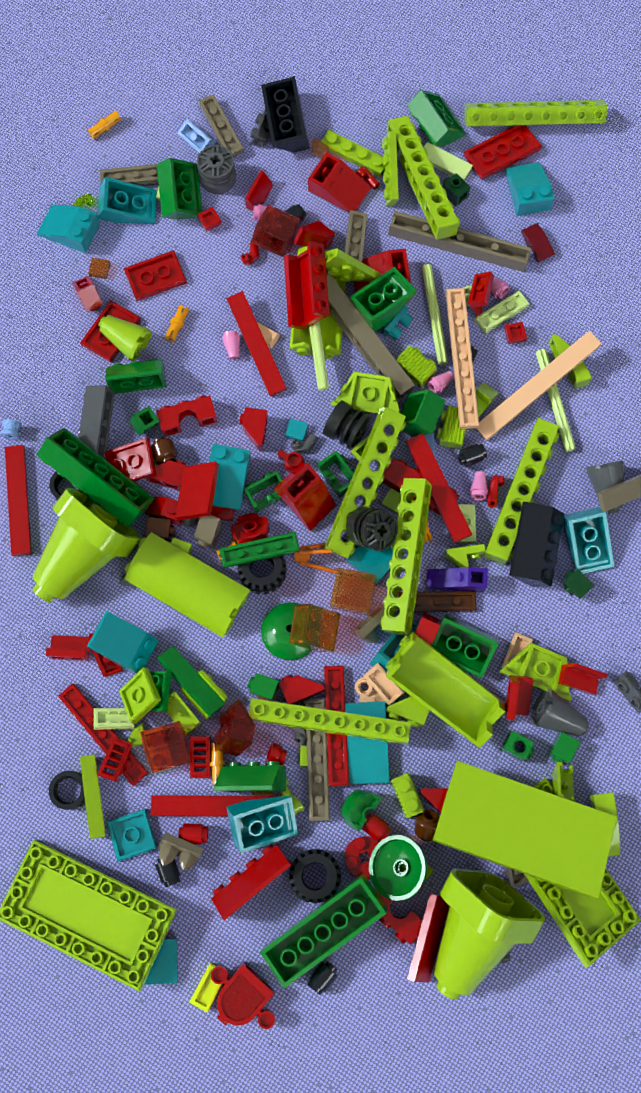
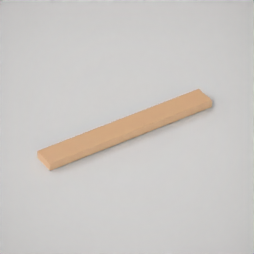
[446,288,479,429]
[475,331,602,441]

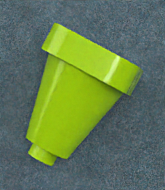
[32,488,142,603]
[434,868,545,1000]

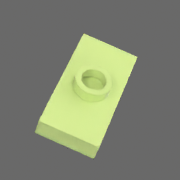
[457,504,476,543]
[94,708,134,730]

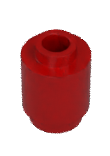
[362,812,392,841]
[178,823,209,845]

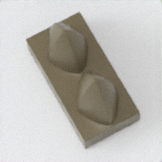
[353,605,385,643]
[158,833,204,871]

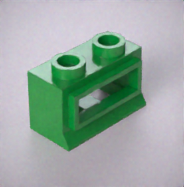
[318,451,355,498]
[244,471,282,513]

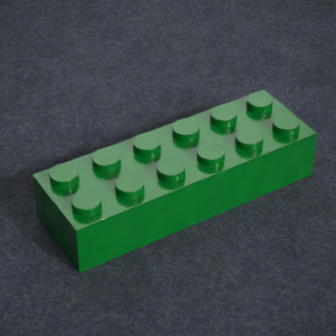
[36,428,155,527]
[260,873,389,988]

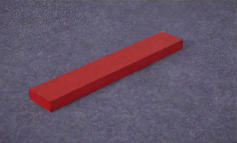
[226,291,287,397]
[406,434,472,543]
[5,445,32,556]
[324,666,349,787]
[58,683,149,787]
[151,795,273,817]

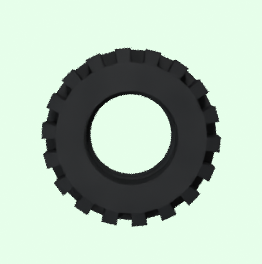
[237,555,287,594]
[289,849,341,904]

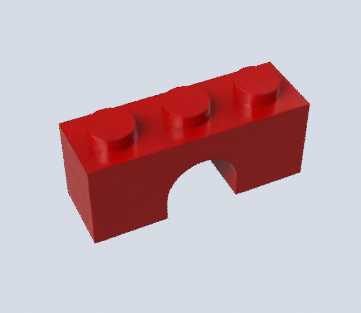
[156,395,218,437]
[374,887,422,945]

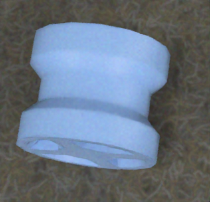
[0,419,21,440]

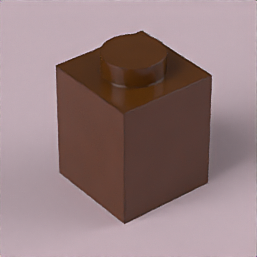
[145,517,175,542]

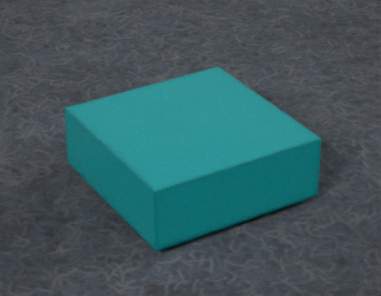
[285,418,308,441]

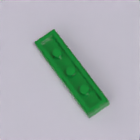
[219,532,300,568]
[157,646,225,717]

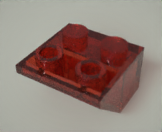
[251,205,301,257]
[214,700,256,757]
[140,721,192,773]

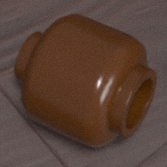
[151,437,178,465]
[414,810,440,842]

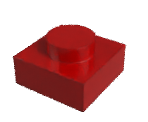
[197,207,222,232]
[504,322,527,344]

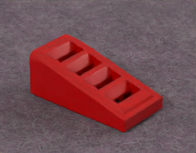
[97,737,133,782]
[190,737,211,778]

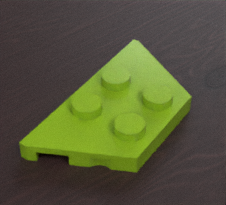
[325,249,382,282]
[331,371,401,414]
[499,643,572,702]

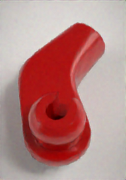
[487,474,505,508]

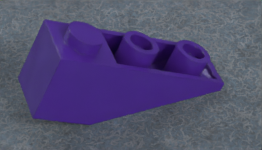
[426,567,488,592]

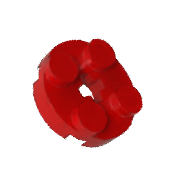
[231,513,270,544]
[344,836,379,878]

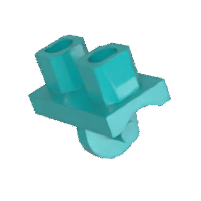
[381,305,414,340]

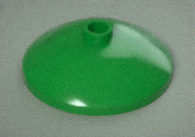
[261,602,319,661]
[369,835,427,901]

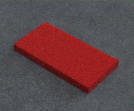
[463,125,542,180]
[407,893,450,983]

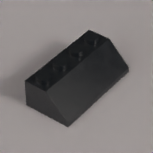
[261,76,310,153]
[509,502,564,587]

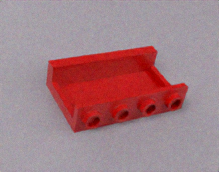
[284,241,330,330]

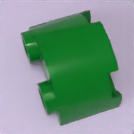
[340,789,382,832]

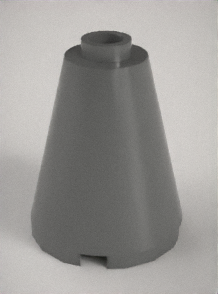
[586,461,625,514]
[530,688,589,737]

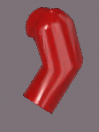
[356,166,380,190]
[241,241,259,265]

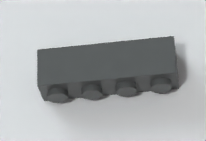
[78,385,115,459]

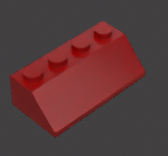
[211,844,292,920]

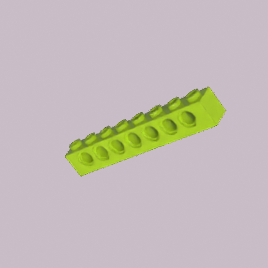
[464,100,608,126]
[387,116,460,240]
[323,407,406,558]
[483,418,560,565]
[381,478,432,635]
[248,698,411,745]

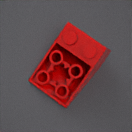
[308,152,371,213]
[354,248,411,293]
[274,463,337,531]

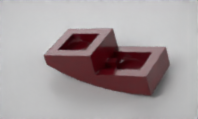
[521,223,555,262]

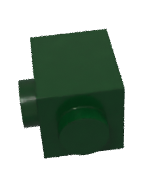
[442,173,471,207]
[563,569,595,599]

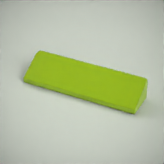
[80,755,106,839]

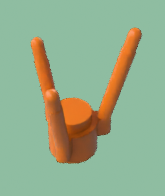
[294,542,339,574]

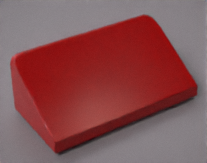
[245,170,273,211]

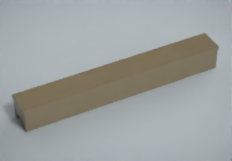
[388,211,531,272]
[326,271,415,401]

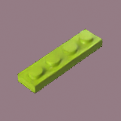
[320,129,385,177]
[382,131,399,207]

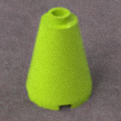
[98,315,152,362]

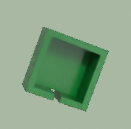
[401,389,446,437]

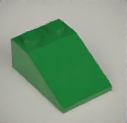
[350,267,417,332]

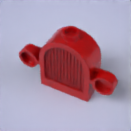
[211,961,275,1029]

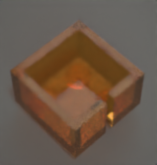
[330,568,377,616]
[289,604,341,652]

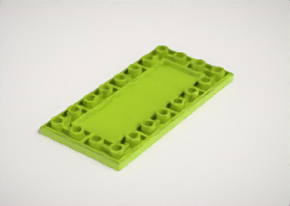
[432,761,617,900]
[525,778,641,968]
[0,840,178,992]

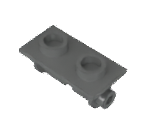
[250,109,270,147]
[613,671,641,713]

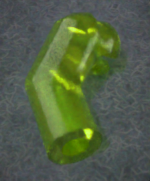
[72,193,95,207]

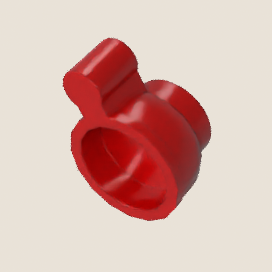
[278,450,305,473]
[264,742,287,766]

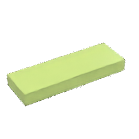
[423,142,473,181]
[474,291,530,334]

